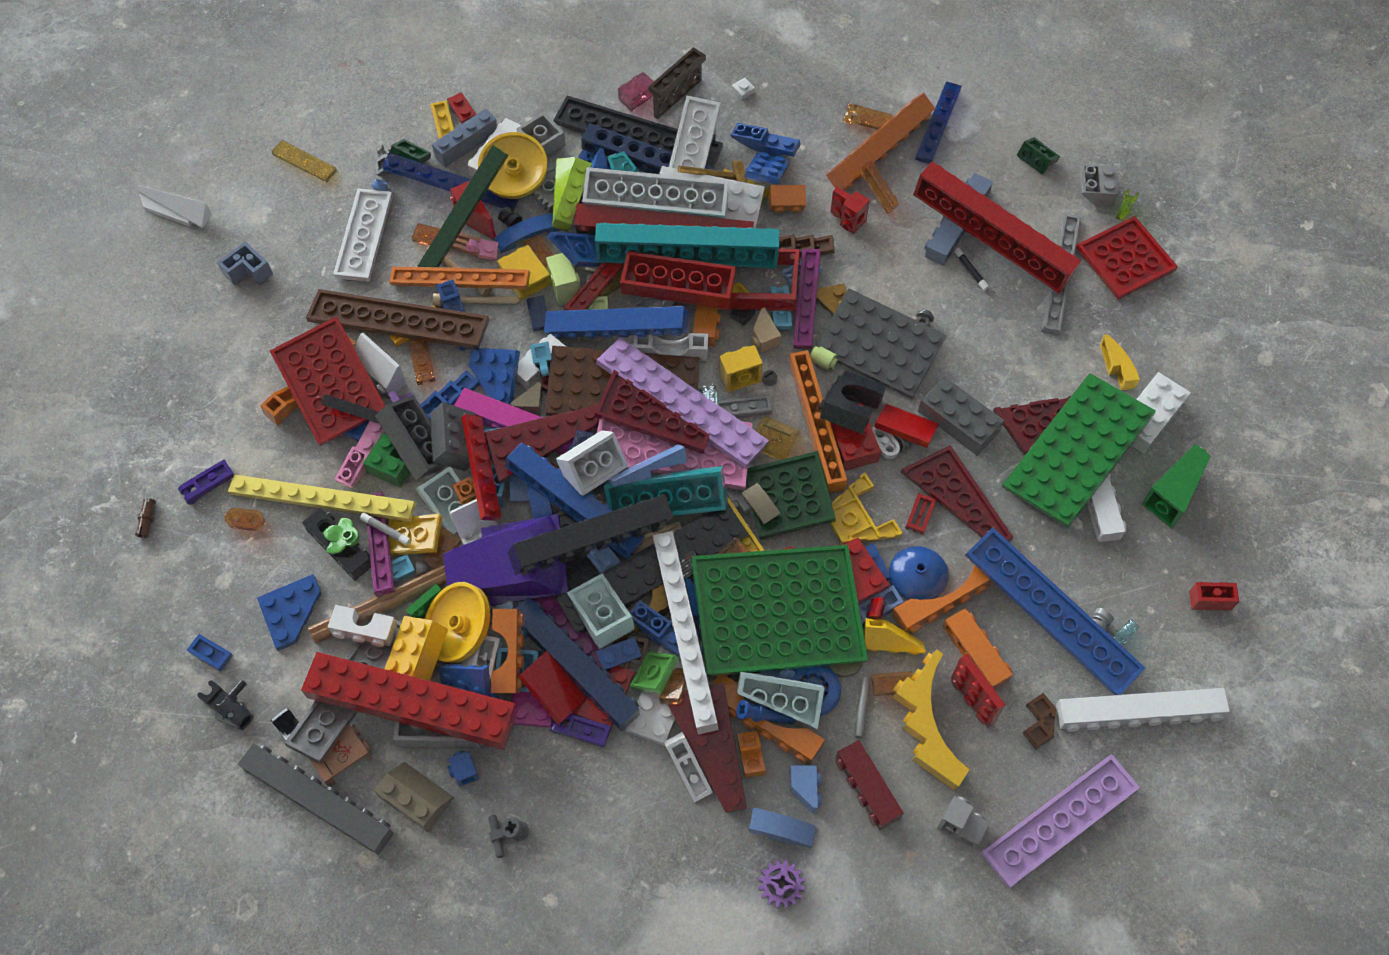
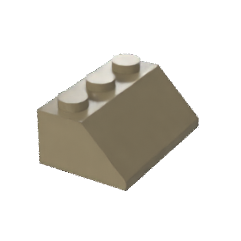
[373,762,454,832]

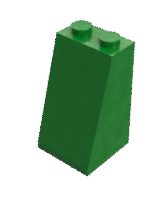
[1142,444,1211,529]

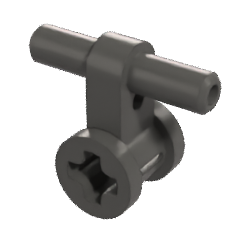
[488,815,529,858]

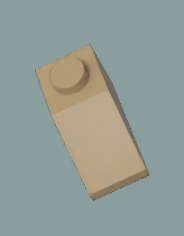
[751,307,781,353]

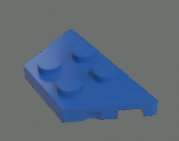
[547,232,602,267]

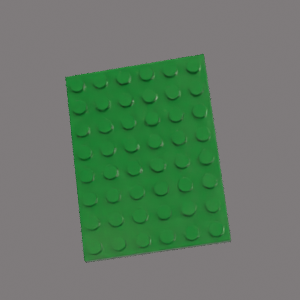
[691,545,868,676]

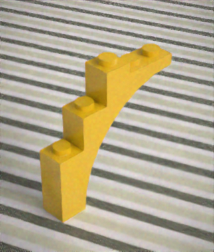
[893,649,970,790]

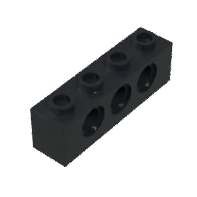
[302,508,371,581]

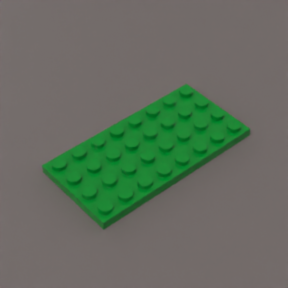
[1002,373,1156,528]

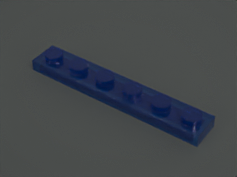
[915,81,962,164]

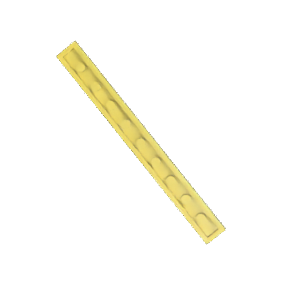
[228,475,416,522]

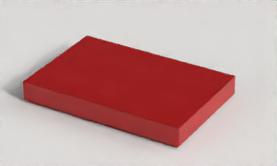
[874,403,939,448]
[518,651,587,724]

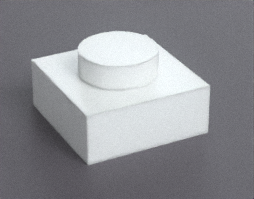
[732,78,755,100]

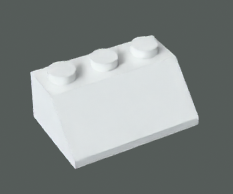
[354,333,406,398]
[556,431,628,495]

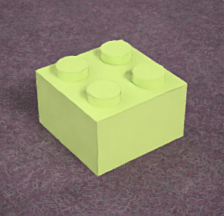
[546,253,581,306]

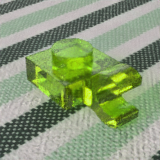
[1116,189,1139,220]

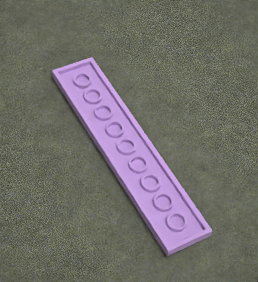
[596,337,769,469]

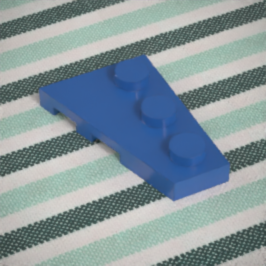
[439,664,492,697]

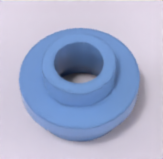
[371,179,388,191]

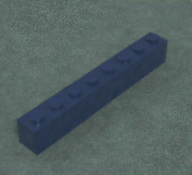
[515,597,640,732]

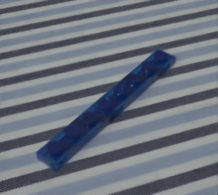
[382,153,520,210]

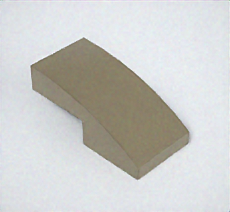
[741,483,780,525]

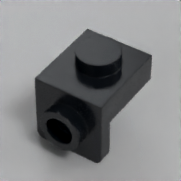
[271,708,299,740]

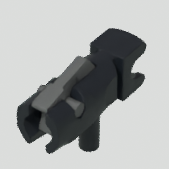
[197,679,254,730]

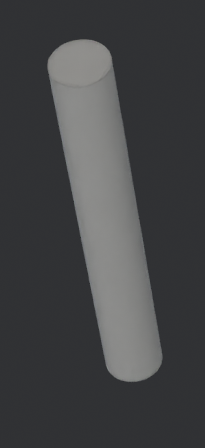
[855,677,870,738]

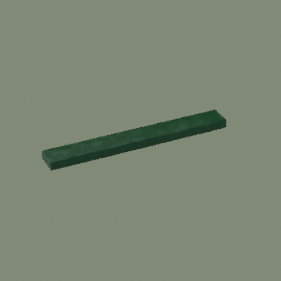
[417,145,509,268]

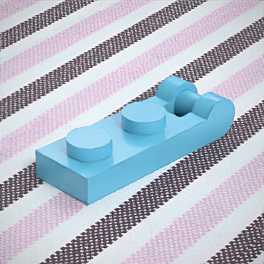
[770,285,792,330]

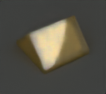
[756,416,800,460]

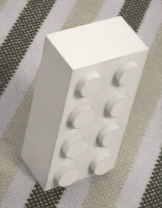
[1131,372,1191,454]

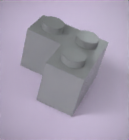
[937,796,989,850]

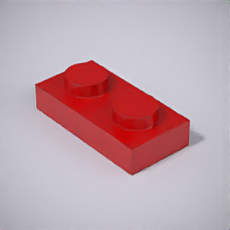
[447,92,477,124]

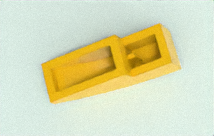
[1099,334,1140,390]

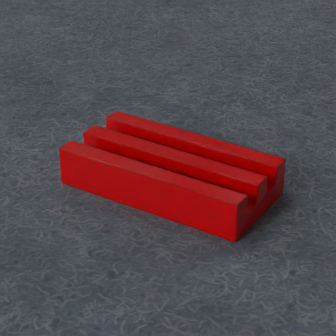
[905,493,937,535]

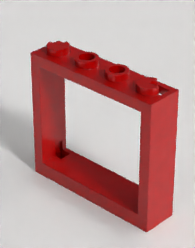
[724,249,800,311]

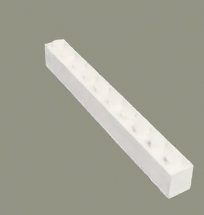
[653,531,719,735]

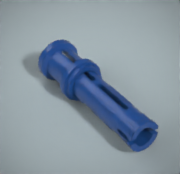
[736,700,796,725]

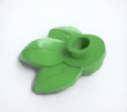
[324,518,360,554]

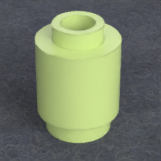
[810,346,838,371]

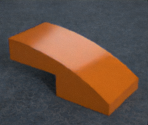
[737,731,766,778]

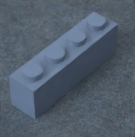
[432,109,498,167]

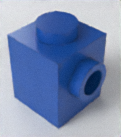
[447,751,479,787]

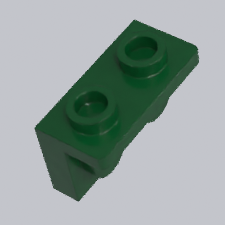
[1017,137,1060,174]
[390,139,431,174]

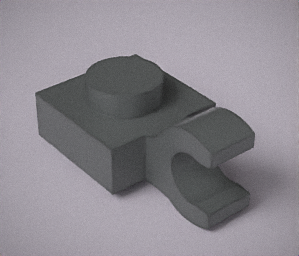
[375,145,393,177]

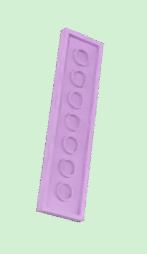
[981,754,1140,889]

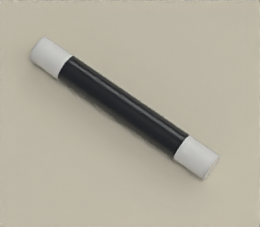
[954,248,989,291]

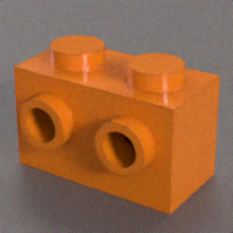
[768,185,806,213]

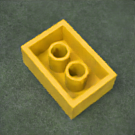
[385,616,448,681]

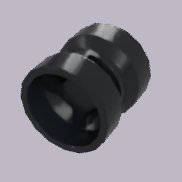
[498,206,523,228]

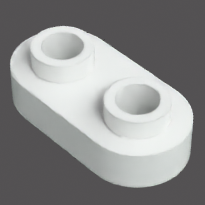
[872,426,900,459]

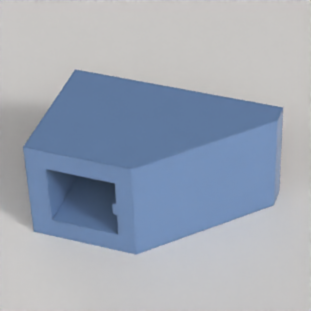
[790,766,822,813]

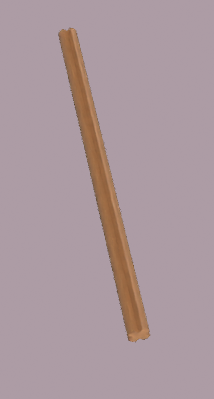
[308,494,604,644]

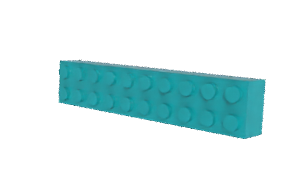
[595,223,779,268]

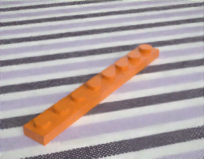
[389,266,531,289]

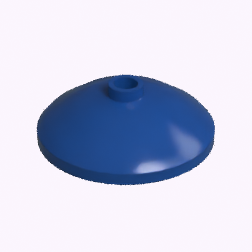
[889,546,949,600]

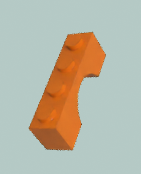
[491,609,525,693]

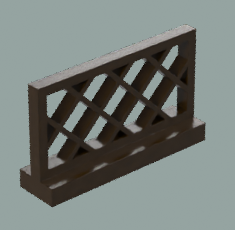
[648,47,706,119]

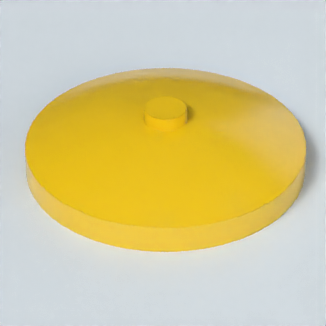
[478,132,548,199]
[425,582,490,663]

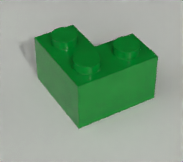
[363,433,410,488]

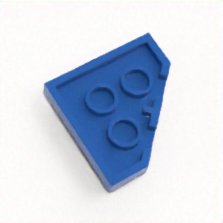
[469,348,520,405]
[257,574,322,651]

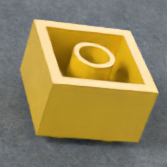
[719,345,763,393]

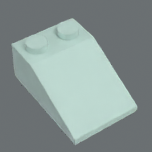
[416,466,461,536]
[567,574,635,649]

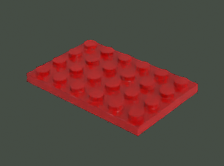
[269,316,385,446]

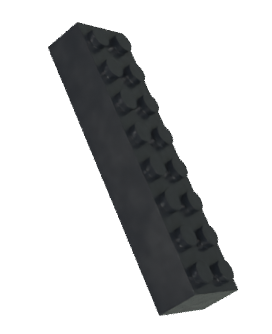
[507,494,673,576]

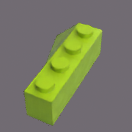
[552,157,592,232]

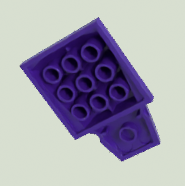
[443,514,569,606]

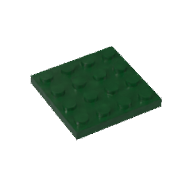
[746,451,836,540]

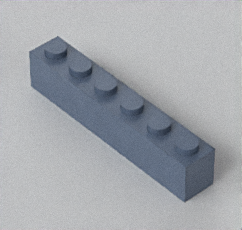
[924,173,993,266]

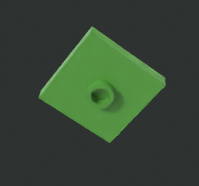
[630,652,679,694]

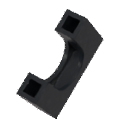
[819,370,887,434]

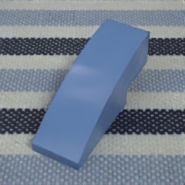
[749,808,815,848]

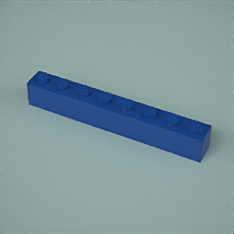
[544,306,690,340]
[505,442,645,559]

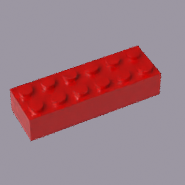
[620,251,736,309]

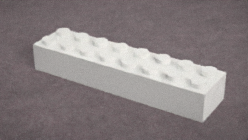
[582,167,729,218]

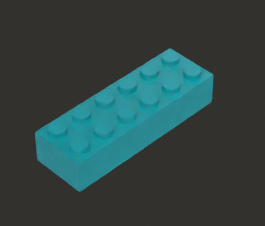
[604,466,728,516]

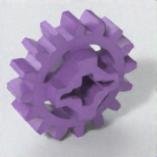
[758,860,805,909]

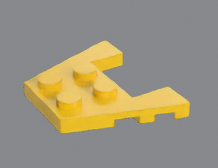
[829,472,903,545]

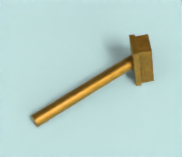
[678,160,748,183]

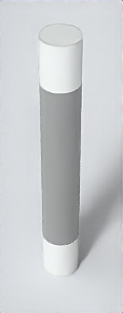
[360,513,411,546]

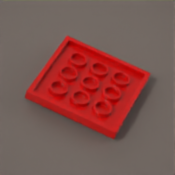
[1076,216,1178,300]

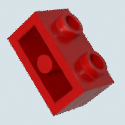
[1189,582,1239,611]

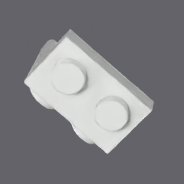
[450,499,498,545]

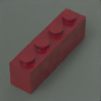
[835,740,904,830]

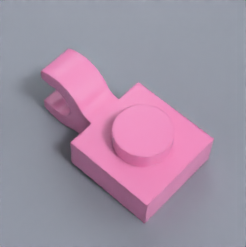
[466,239,498,261]

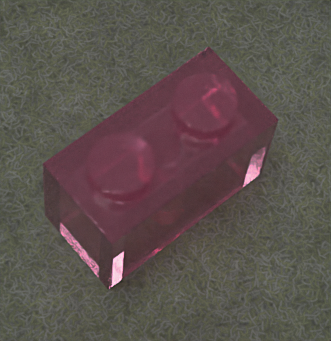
[618,72,654,112]

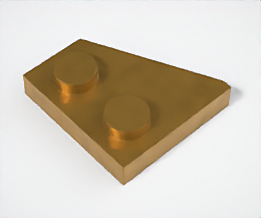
[817,283,847,316]

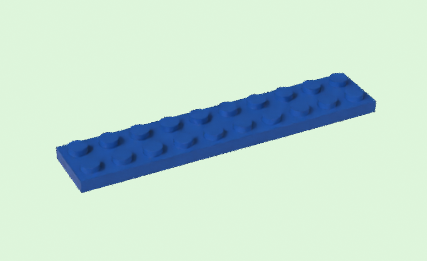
[965,528,1145,695]

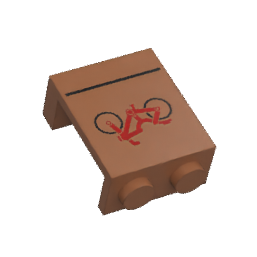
[309,724,372,787]

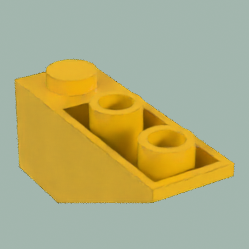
[864,618,926,655]

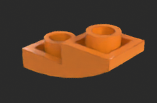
[452,477,477,506]

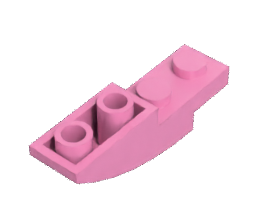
[334,421,386,488]

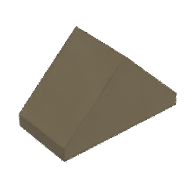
[510,382,543,416]

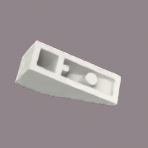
[664,732,713,802]

